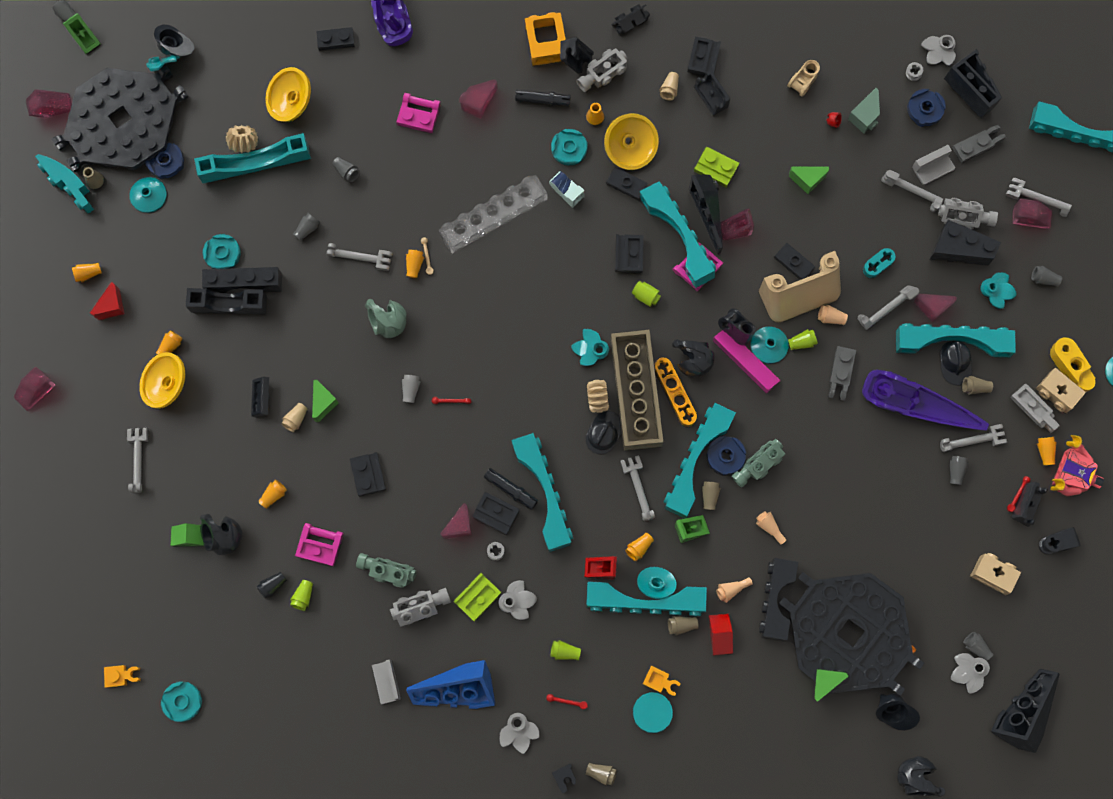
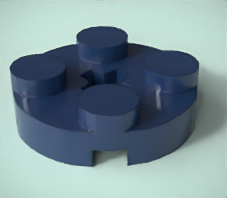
[907,89,946,127]
[146,142,184,179]
[707,436,746,476]

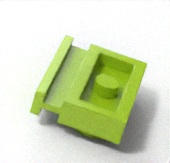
[694,147,739,188]
[453,573,502,622]

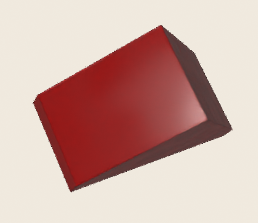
[90,282,124,320]
[584,556,617,580]
[709,614,733,655]

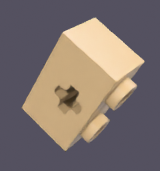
[1036,368,1086,413]
[970,553,1021,595]

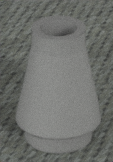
[402,375,421,403]

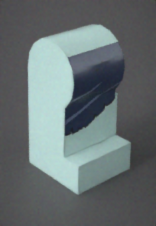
[549,171,584,208]

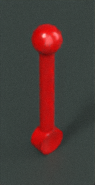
[431,397,471,404]
[1007,476,1031,512]
[546,694,587,709]

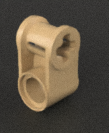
[787,60,820,97]

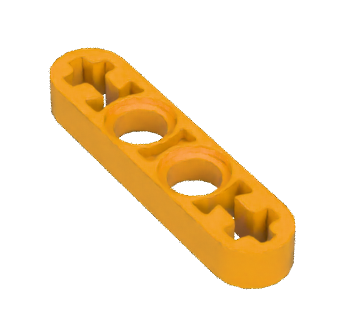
[654,357,697,427]

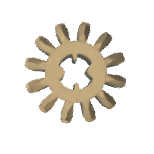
[226,125,258,153]
[587,380,609,413]

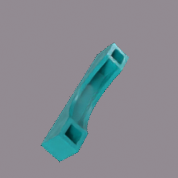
[1029,102,1113,152]
[194,133,311,184]
[640,181,716,288]
[896,323,1016,357]
[663,403,736,518]
[511,433,574,552]
[586,582,707,616]

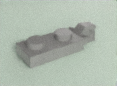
[1010,383,1060,433]

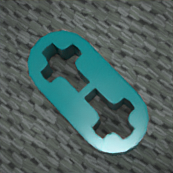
[863,248,896,278]

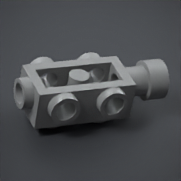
[576,48,628,92]
[938,198,998,230]
[390,588,451,627]

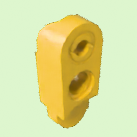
[1050,338,1096,392]

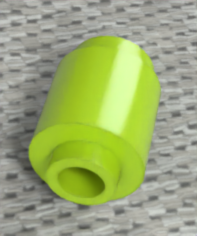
[632,281,661,307]

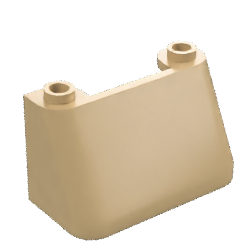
[759,251,841,323]

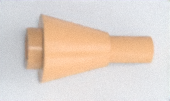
[756,511,786,545]
[716,578,753,603]

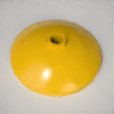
[265,67,311,122]
[604,113,659,170]
[140,352,185,409]

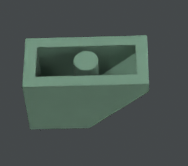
[848,88,880,133]

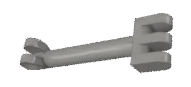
[881,170,943,212]
[1006,178,1072,217]
[326,243,392,271]
[857,285,919,330]
[940,424,1007,452]
[127,428,148,493]
[620,455,655,521]

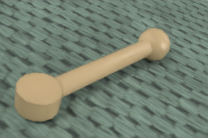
[421,237,434,275]

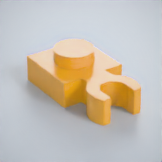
[104,665,141,688]
[643,666,680,696]

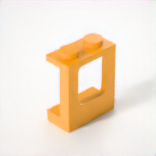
[525,12,566,66]

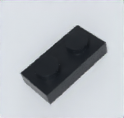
[316,27,355,51]

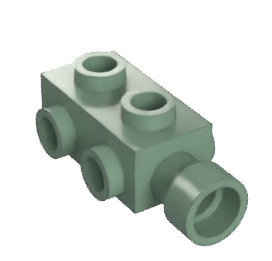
[731,439,785,488]
[356,553,416,588]

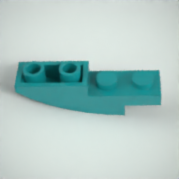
[35,154,94,213]

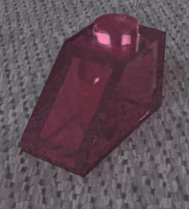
[459,79,498,119]
[26,89,72,118]
[1012,198,1052,229]
[14,366,56,411]

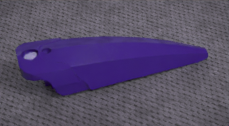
[371,0,413,46]
[862,369,989,430]

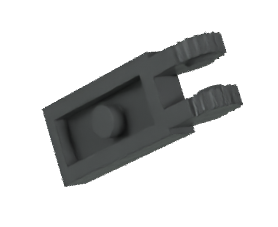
[952,125,1007,163]
[828,346,856,401]

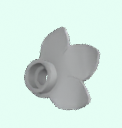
[921,35,956,66]
[498,580,537,620]
[951,653,990,693]
[500,713,539,753]

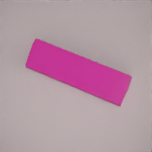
[713,330,780,394]

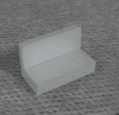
[912,145,955,185]
[372,659,401,705]

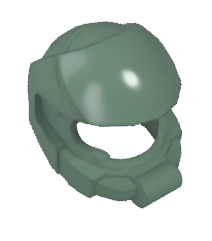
[365,299,407,338]

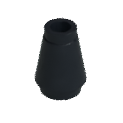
[256,572,287,599]

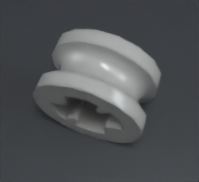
[906,62,923,81]
[487,542,504,561]

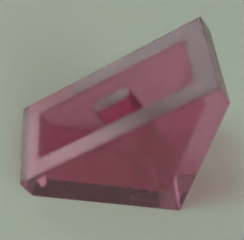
[721,208,754,241]
[914,294,957,322]
[440,503,472,539]

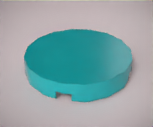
[551,129,587,165]
[203,234,241,269]
[161,681,202,722]
[633,692,673,733]

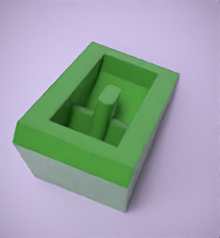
[63,13,101,54]
[789,167,829,194]
[312,380,338,422]
[675,515,710,543]
[171,523,204,546]
[814,669,848,702]

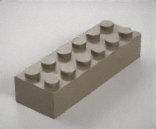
[611,330,663,451]

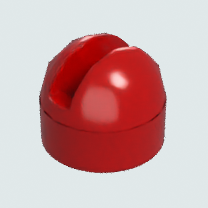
[826,112,842,127]

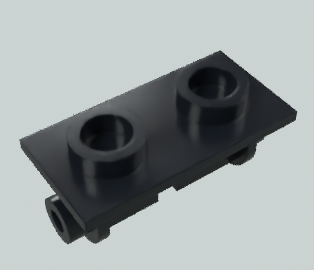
[611,4,650,34]

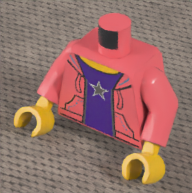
[1051,435,1104,496]

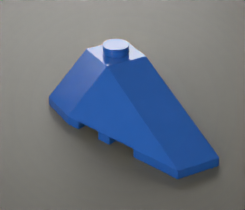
[406,660,495,709]

